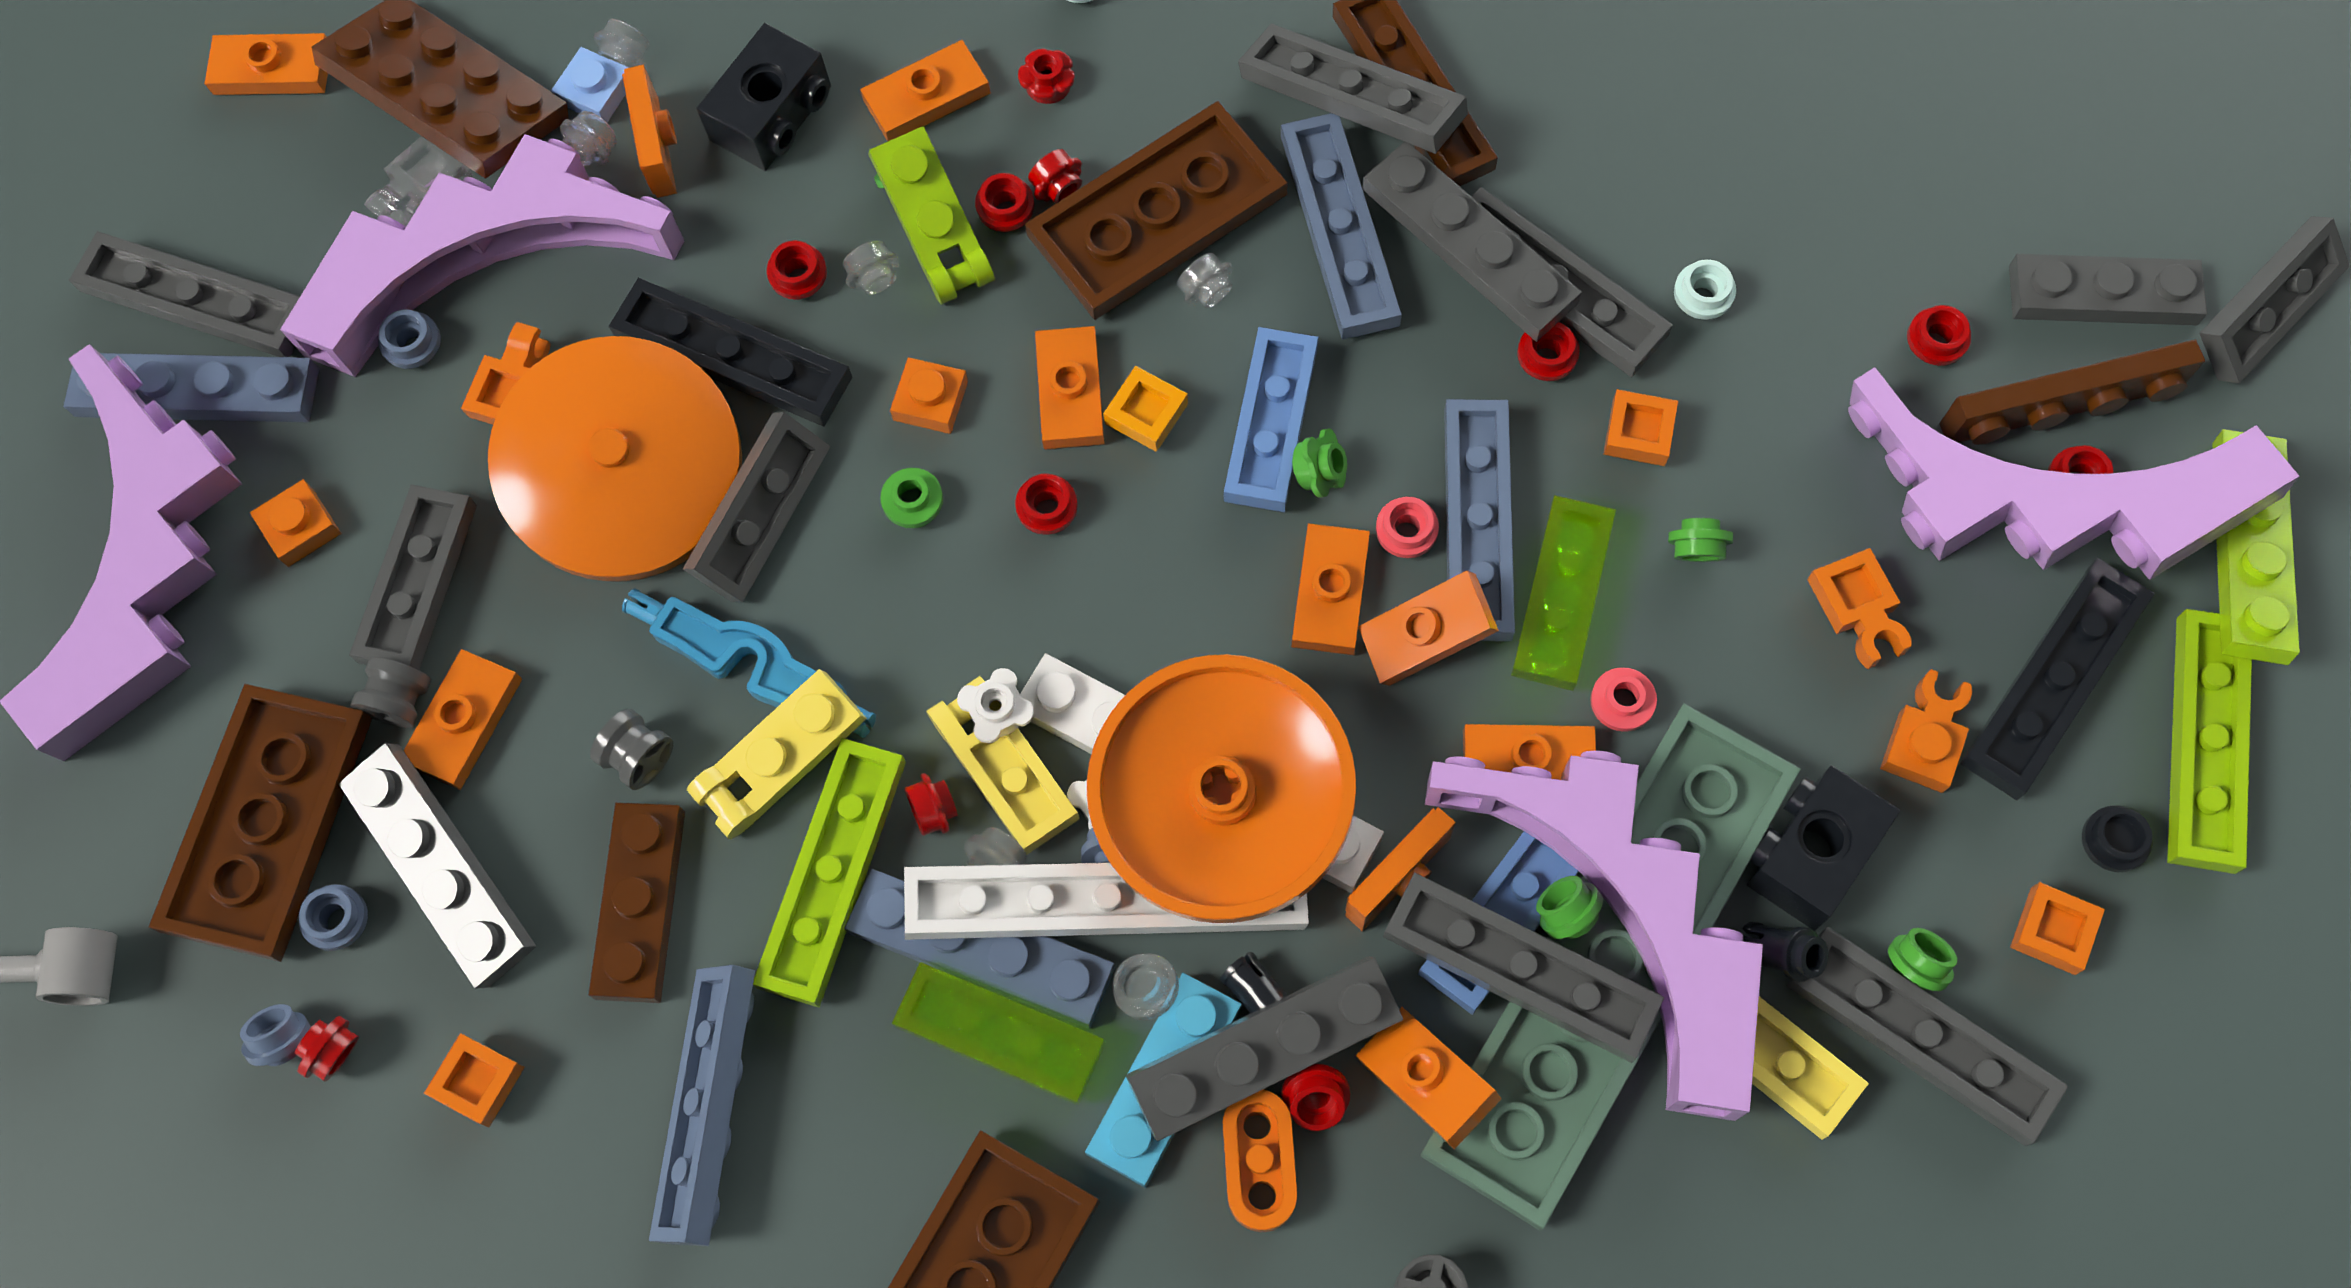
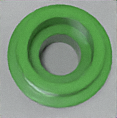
[880,468,943,528]
[1668,518,1733,562]
[1536,876,1603,939]
[1888,928,1957,991]

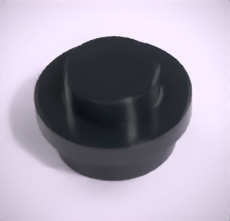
[2082,806,2153,872]

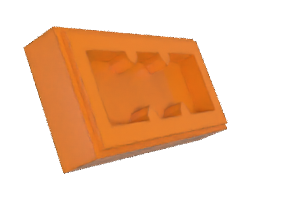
[204,33,328,95]
[860,40,991,141]
[622,64,677,198]
[1035,326,1104,449]
[1291,523,1370,655]
[1358,570,1499,686]
[403,649,523,790]
[1463,724,1596,780]
[1345,807,1456,931]
[1355,1007,1502,1149]

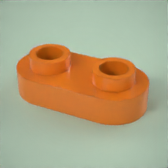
[1223,1089,1297,1232]

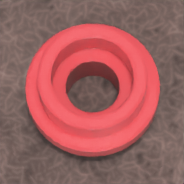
[1376,497,1439,558]
[1591,667,1657,732]

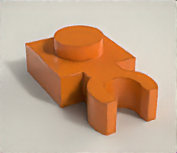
[1807,548,1912,669]
[1880,669,1972,793]

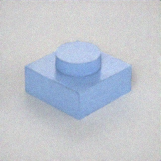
[551,47,629,125]

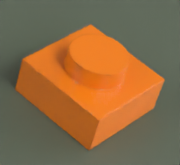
[890,357,968,434]
[1603,389,1678,466]
[249,479,342,567]
[2010,882,2105,975]
[424,1033,525,1127]

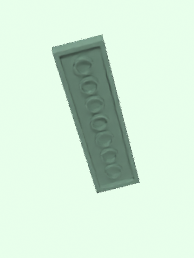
[1420,703,1801,1231]

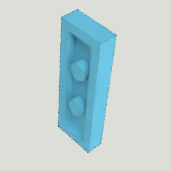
[1085,973,1242,1188]

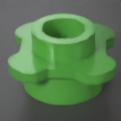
[1292,428,1347,498]

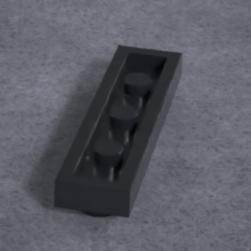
[609,277,852,427]
[1959,558,2155,800]

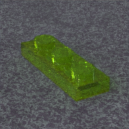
[1511,495,1616,691]
[892,962,1106,1106]

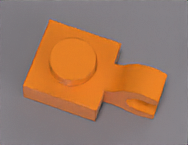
[461,322,551,425]

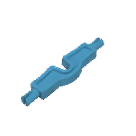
[622,588,876,738]

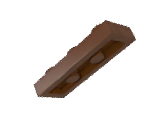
[588,802,685,1003]

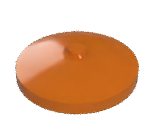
[488,336,742,581]
[1087,654,1356,923]

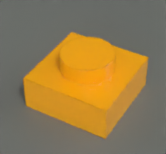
[1103,366,1188,452]

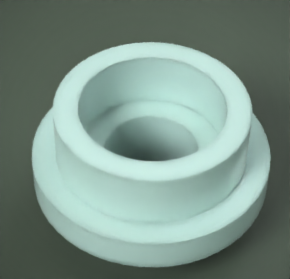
[1674,260,1736,320]

